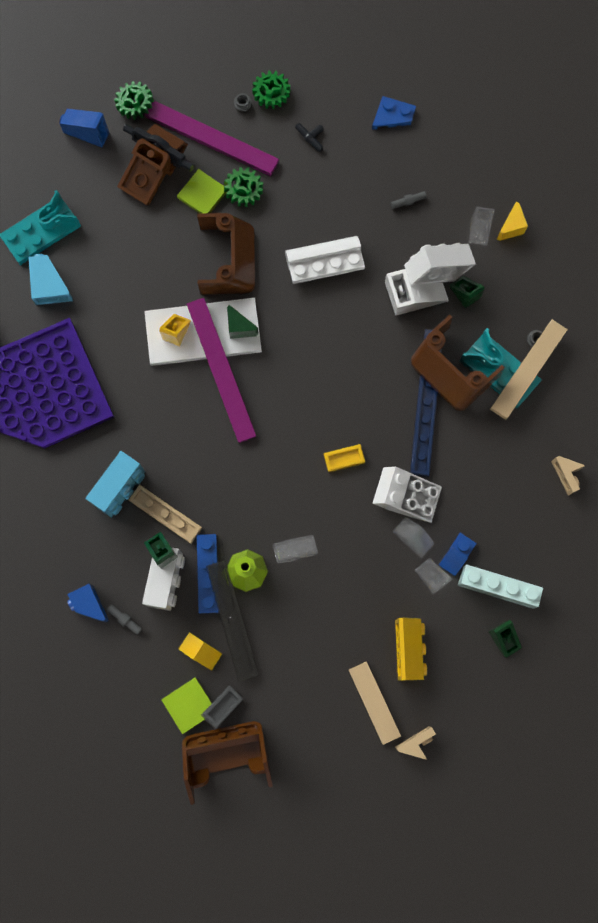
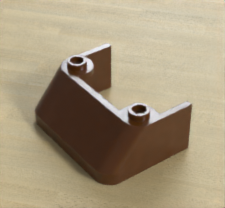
[197,213,255,295]
[411,315,505,411]
[182,721,273,805]

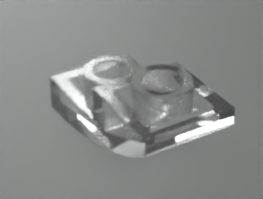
[273,535,318,564]

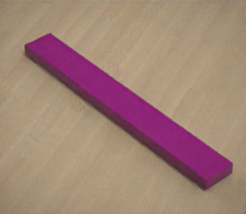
[145,101,279,176]
[186,298,256,443]

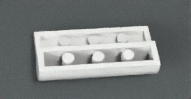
[285,236,365,284]

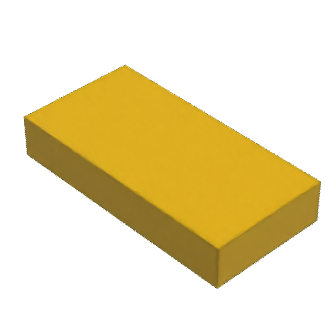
[323,444,365,473]

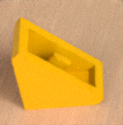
[497,202,528,241]
[159,314,191,346]
[179,632,222,671]

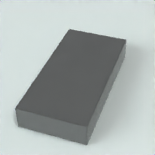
[201,685,244,729]

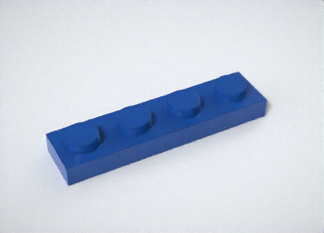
[197,534,219,614]

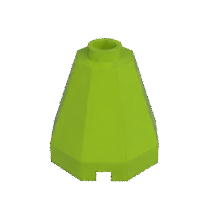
[226,550,268,592]

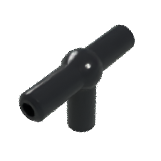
[295,123,324,152]

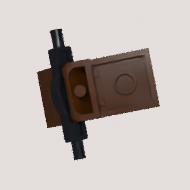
[117,124,194,206]

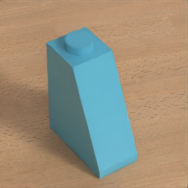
[29,254,73,305]

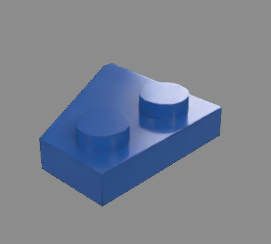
[372,96,416,130]

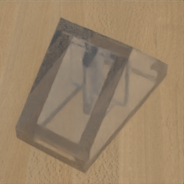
[469,206,495,245]
[393,517,434,558]
[415,558,452,594]

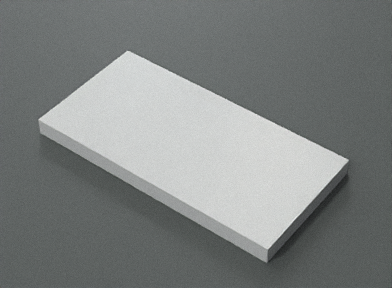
[145,298,262,366]

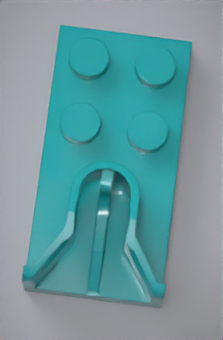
[0,190,81,265]
[460,328,542,408]

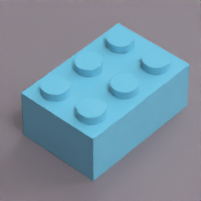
[85,451,145,518]

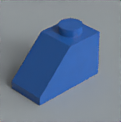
[67,584,109,622]

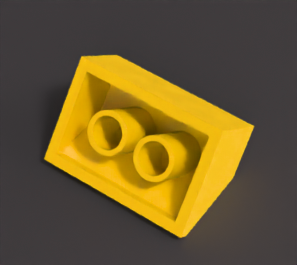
[395,618,427,680]

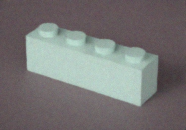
[458,564,543,609]

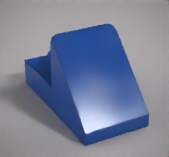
[439,533,477,576]

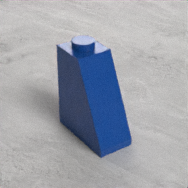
[60,109,109,147]

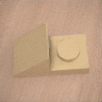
[551,456,584,496]
[395,726,436,760]

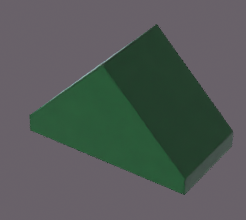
[449,276,485,308]
[227,305,259,339]
[144,532,178,569]
[489,620,522,658]

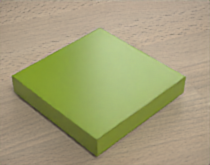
[177,169,227,214]
[162,677,212,734]

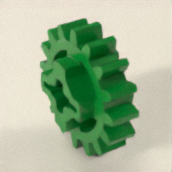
[252,70,290,109]
[114,81,154,120]
[224,167,263,207]

